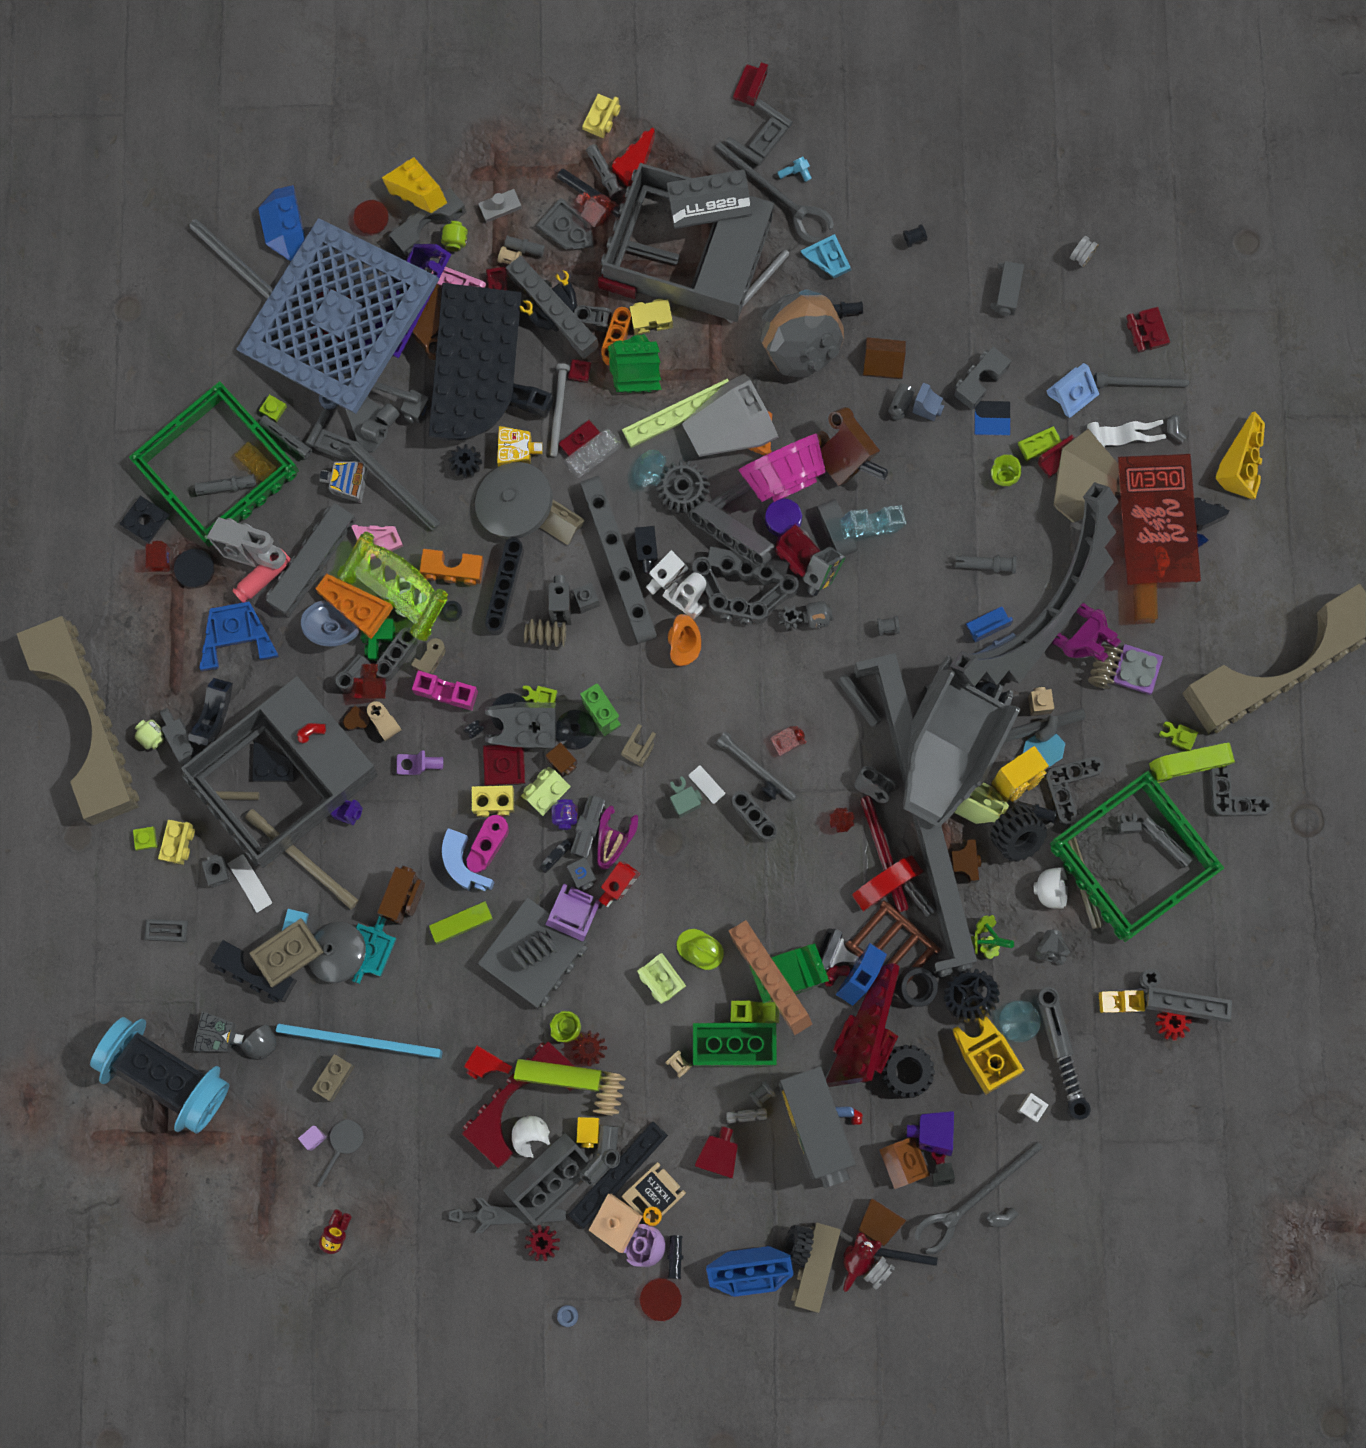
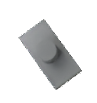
[478,189,522,223]

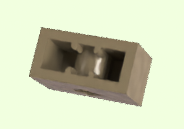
[312,1054,355,1102]

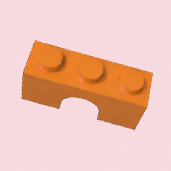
[420,549,484,586]

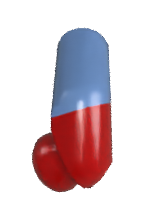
[835,1107,863,1125]

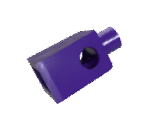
[906,1111,954,1156]

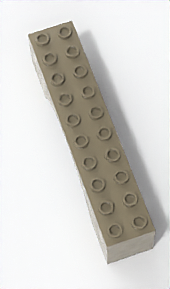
[1182,584,1366,734]
[17,616,140,825]

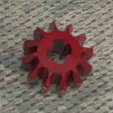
[525,1225,560,1261]

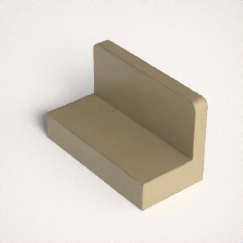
[540,500,585,545]

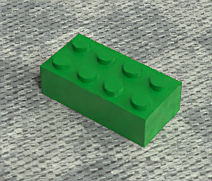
[693,1023,777,1067]

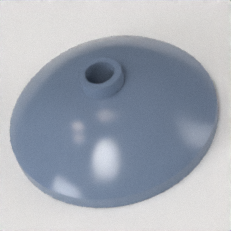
[301,600,360,646]

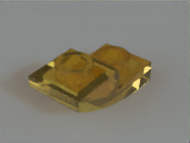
[235,441,277,482]

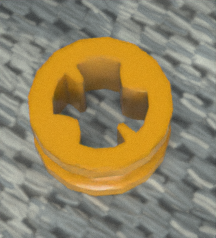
[642,1207,662,1226]

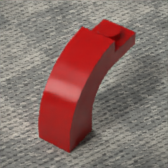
[852,855,923,912]

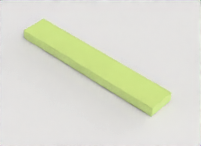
[622,379,729,448]

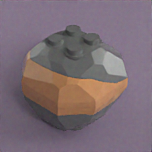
[760,289,844,378]

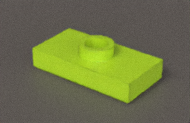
[1018,426,1061,461]

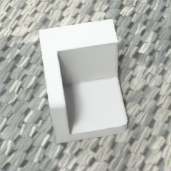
[1017,1093,1048,1122]

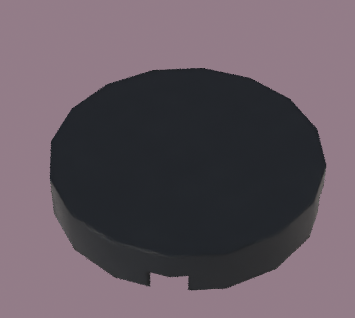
[174,549,214,589]

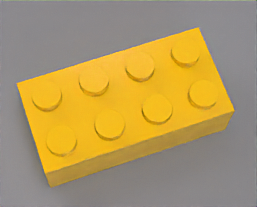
[991,746,1049,802]

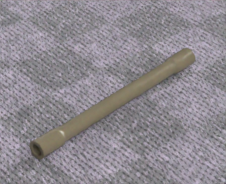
[245,809,359,910]

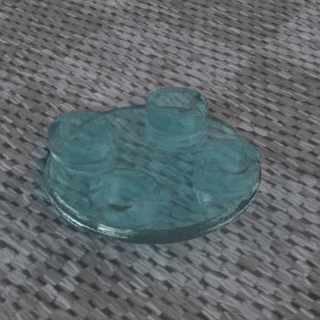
[632,450,666,487]
[999,1001,1041,1042]

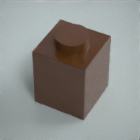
[545,742,578,777]

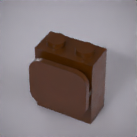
[377,865,425,925]

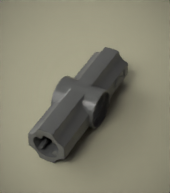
[570,795,606,859]

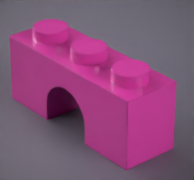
[412,670,478,711]

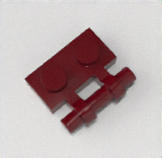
[1126,307,1170,352]

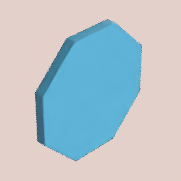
[1023,734,1065,767]

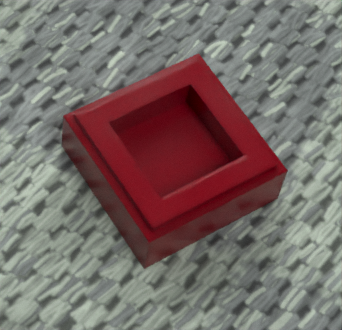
[568,359,592,383]

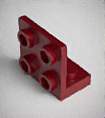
[776,523,820,577]

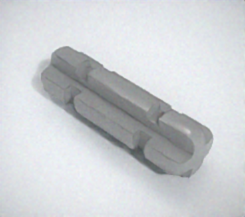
[726,1108,767,1123]

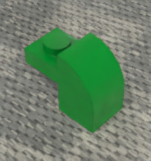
[360,619,395,663]

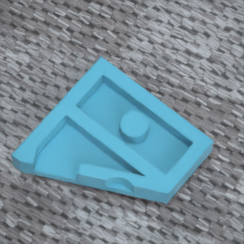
[801,234,851,278]

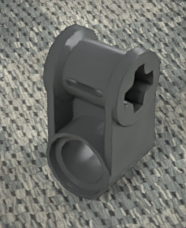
[574,305,612,332]
[854,766,896,803]

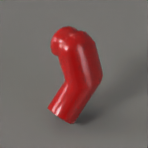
[297,723,326,743]

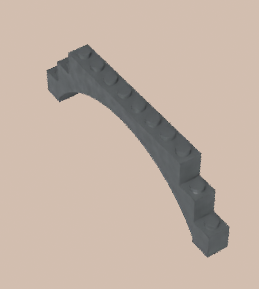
[950,482,1118,687]

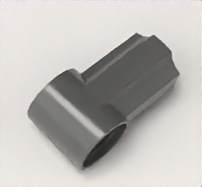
[335,654,372,694]

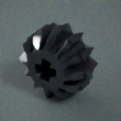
[448,444,482,479]

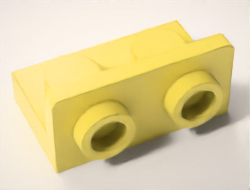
[582,94,621,138]
[158,820,195,865]

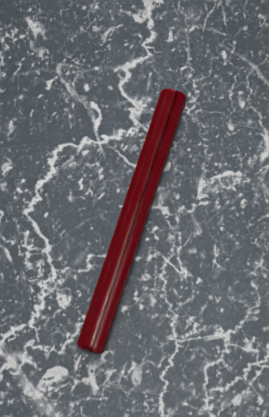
[861,796,908,913]

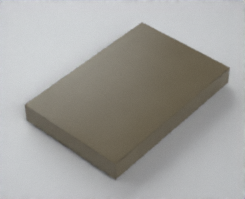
[249,918,324,988]

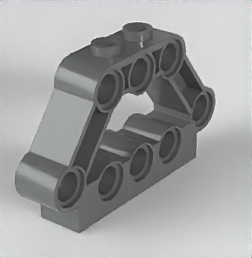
[692,546,798,625]

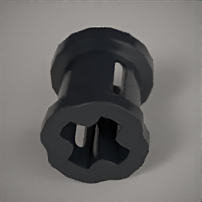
[903,224,928,247]

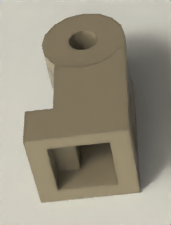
[411,638,446,674]

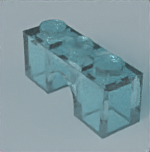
[839,505,907,539]

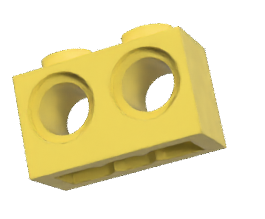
[472,786,514,817]

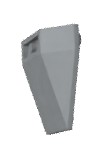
[682,374,779,457]

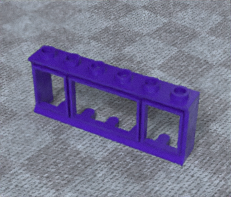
[365,244,452,358]

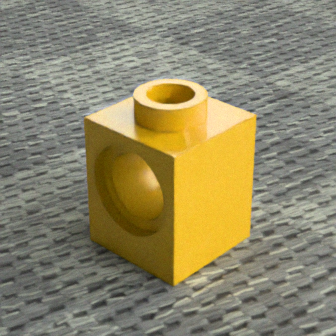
[577,1117,600,1148]

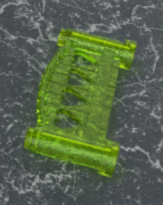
[337,532,448,641]

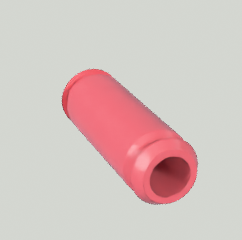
[232,548,291,603]

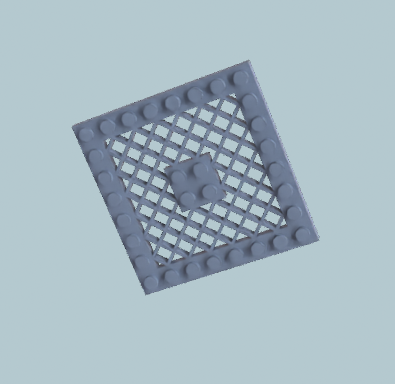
[236,218,440,414]

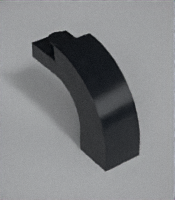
[188,678,233,746]

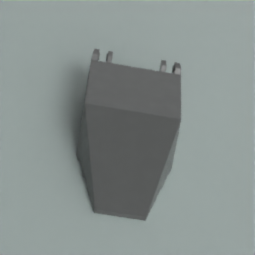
[903,656,1020,827]

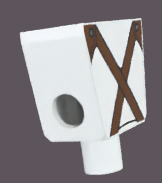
[645,550,690,595]

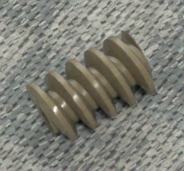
[524,619,567,647]
[1088,644,1124,689]

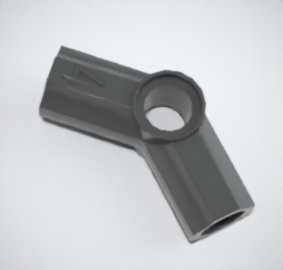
[580,1125,620,1187]

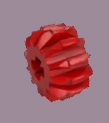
[1155,1012,1192,1041]

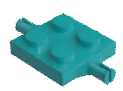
[352,916,397,984]

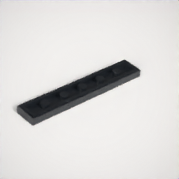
[568,1122,668,1229]

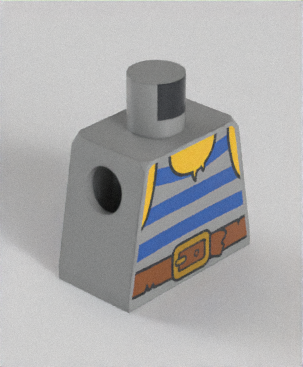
[320,462,368,503]

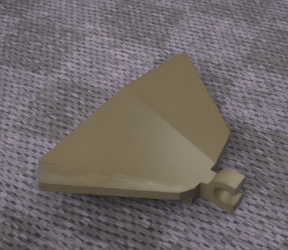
[1053,429,1131,523]

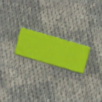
[429,901,493,945]

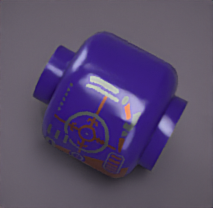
[552,799,578,830]

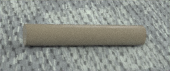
[215,791,260,800]

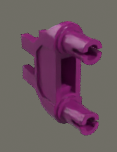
[1051,603,1121,662]

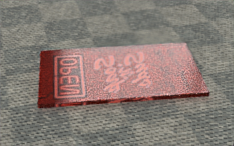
[1118,454,1201,585]

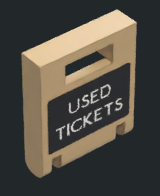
[621,1162,686,1223]

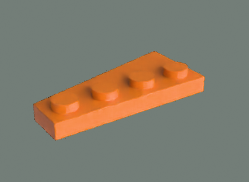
[316,573,393,639]

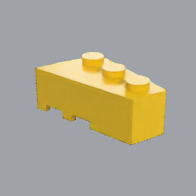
[382,157,447,213]

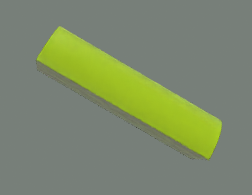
[514,1059,602,1092]

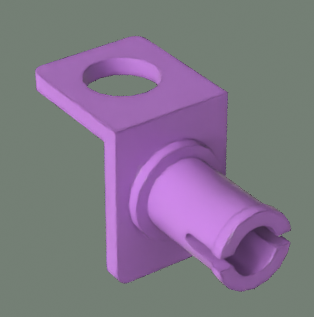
[396,750,443,775]

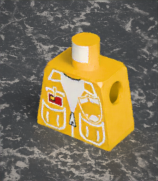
[497,426,543,467]

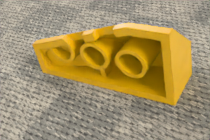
[1216,412,1265,499]

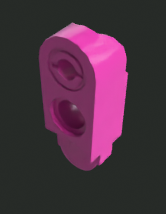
[466,815,509,873]

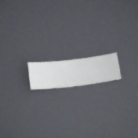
[227,854,272,912]

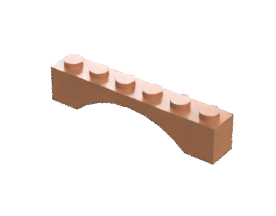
[729,920,813,1035]

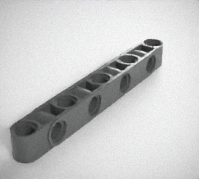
[580,475,657,644]

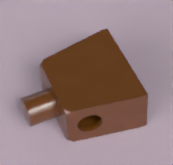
[858,1198,906,1246]

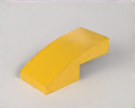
[1099,990,1145,1013]

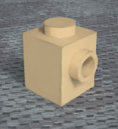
[1028,687,1054,716]

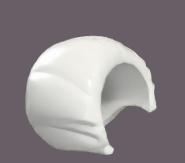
[512,1116,550,1158]

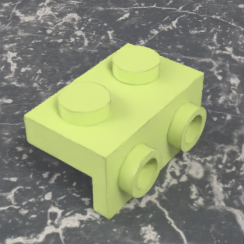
[521,767,571,816]
[637,953,686,1004]

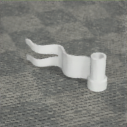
[1087,420,1166,447]

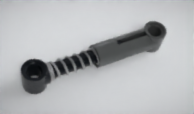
[1036,987,1091,1120]

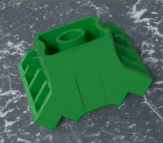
[608,334,662,393]
[750,944,829,1003]

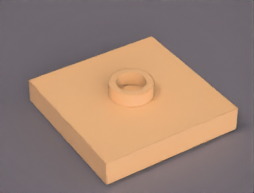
[589,1194,643,1253]

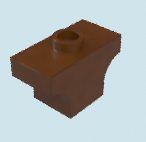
[950,840,981,883]

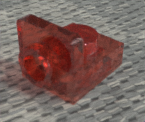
[771,726,806,756]

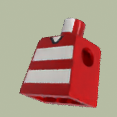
[599,861,641,907]

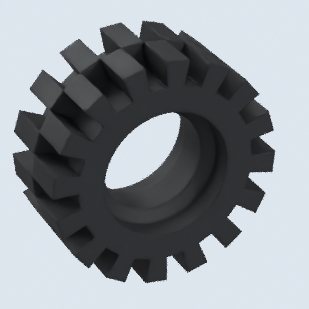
[783,1225,814,1266]

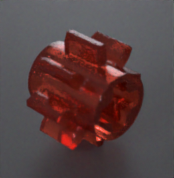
[829,807,855,833]

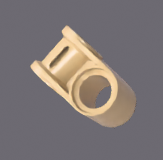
[367,701,402,741]

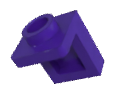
[331,799,363,826]

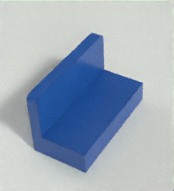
[966,607,1013,643]

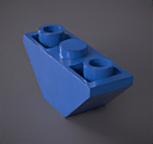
[835,943,887,1006]

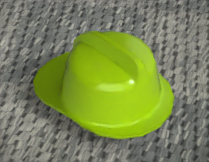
[677,929,724,970]

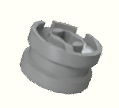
[1070,235,1099,267]
[863,1256,895,1290]

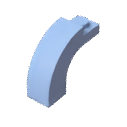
[442,828,494,891]

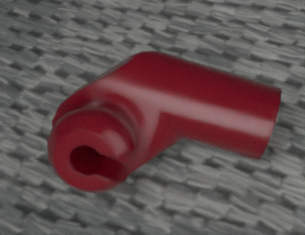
[824,965,850,987]

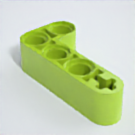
[1149,743,1235,783]

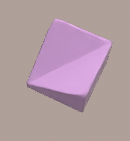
[298,1126,326,1151]

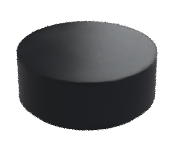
[442,601,463,622]

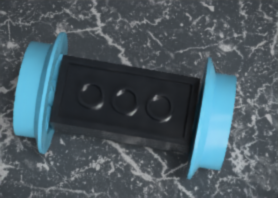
[90,1017,229,1134]

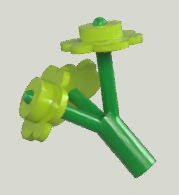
[971,915,1014,959]

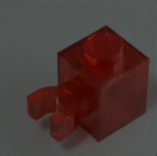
[575,192,615,227]
[354,664,386,699]

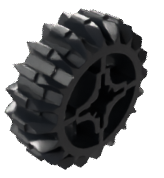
[944,968,1000,1024]

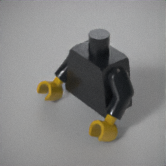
[519,270,578,332]

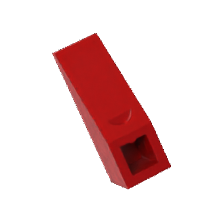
[612,127,655,188]

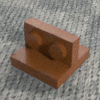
[879,1138,930,1189]

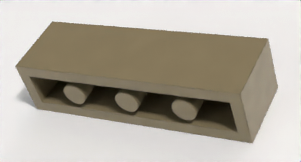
[791,1223,841,1313]

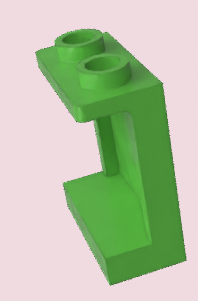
[580,684,621,737]

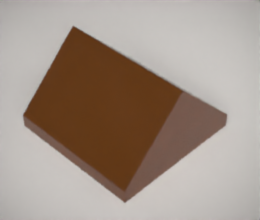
[863,337,906,379]

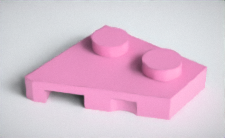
[351,525,403,562]

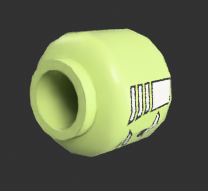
[134,720,165,750]

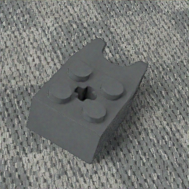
[485,702,556,748]

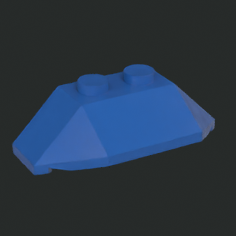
[258,185,305,262]
[706,1246,794,1297]

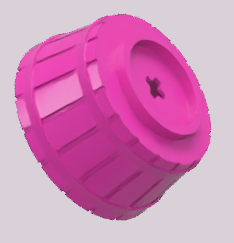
[738,433,825,502]

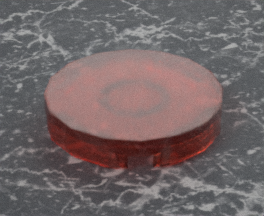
[640,1278,682,1321]

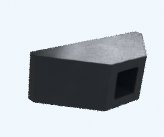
[1168,491,1230,531]

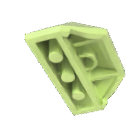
[955,782,1009,824]

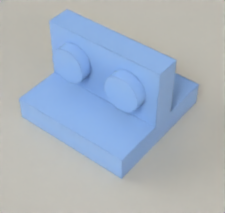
[1046,363,1099,418]

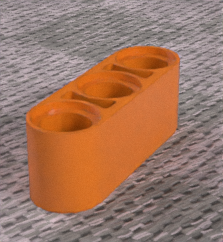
[601,307,632,366]

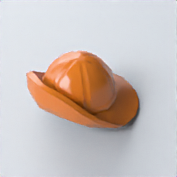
[668,614,701,666]

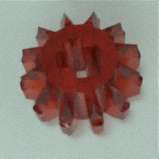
[572,1030,607,1066]

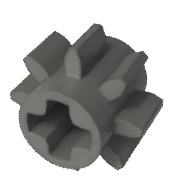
[778,605,803,631]

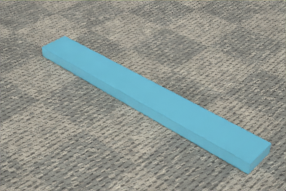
[276,1024,443,1059]

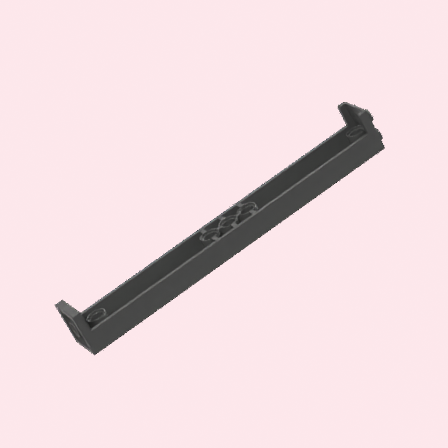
[854,653,977,977]

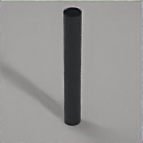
[875,1248,938,1266]

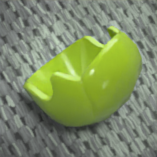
[991,454,1021,487]
[550,1011,581,1043]

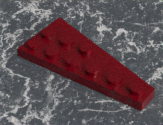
[826,963,900,1087]

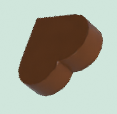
[343,705,371,731]

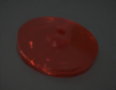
[354,200,389,235]

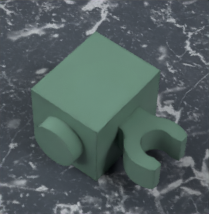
[670,776,703,818]

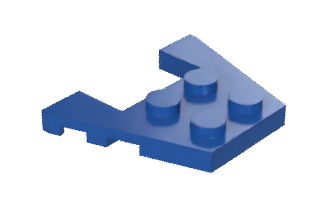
[200,601,279,671]

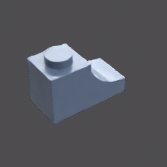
[912,383,944,421]

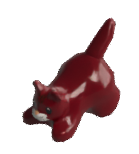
[843,1233,882,1292]

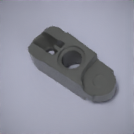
[160,708,197,766]

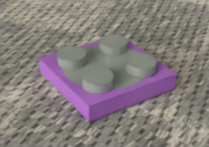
[1113,644,1163,695]

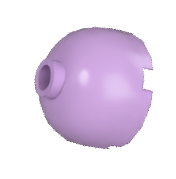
[624,1224,665,1267]

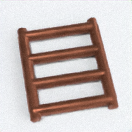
[845,900,941,990]

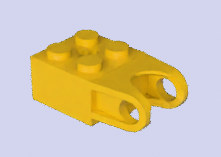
[953,1015,1025,1095]

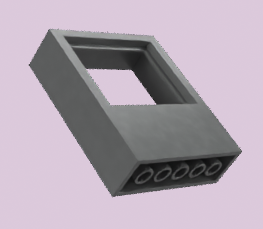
[601,163,774,322]
[181,676,378,868]

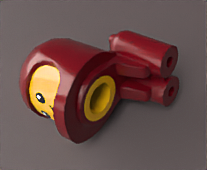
[319,1209,352,1254]

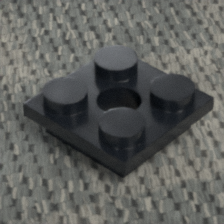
[120,495,170,544]

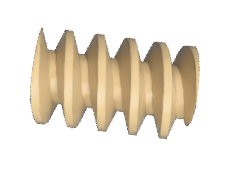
[592,1071,626,1116]

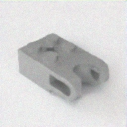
[207,517,286,569]

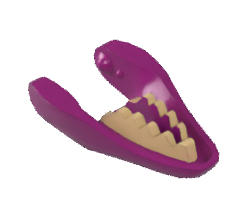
[598,805,638,870]

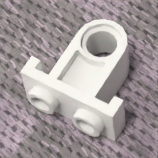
[663,573,707,620]

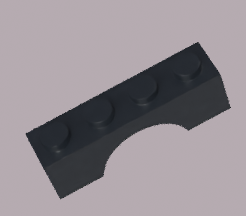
[211,940,297,1003]

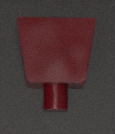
[695,1126,738,1179]

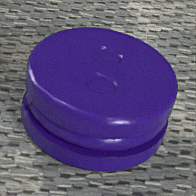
[765,498,802,537]

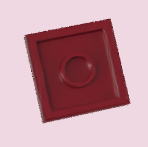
[483,745,526,786]

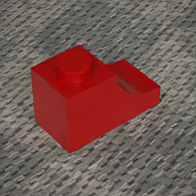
[464,1045,514,1079]

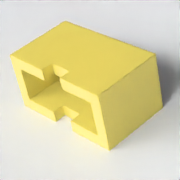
[630,299,673,335]

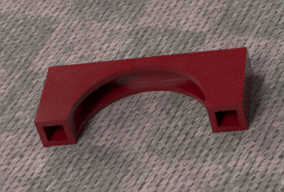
[462,1041,575,1169]

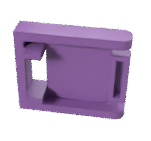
[545,884,600,942]

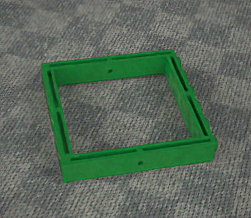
[129,381,299,548]
[1050,770,1224,942]

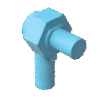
[777,156,812,182]

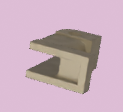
[621,724,656,768]

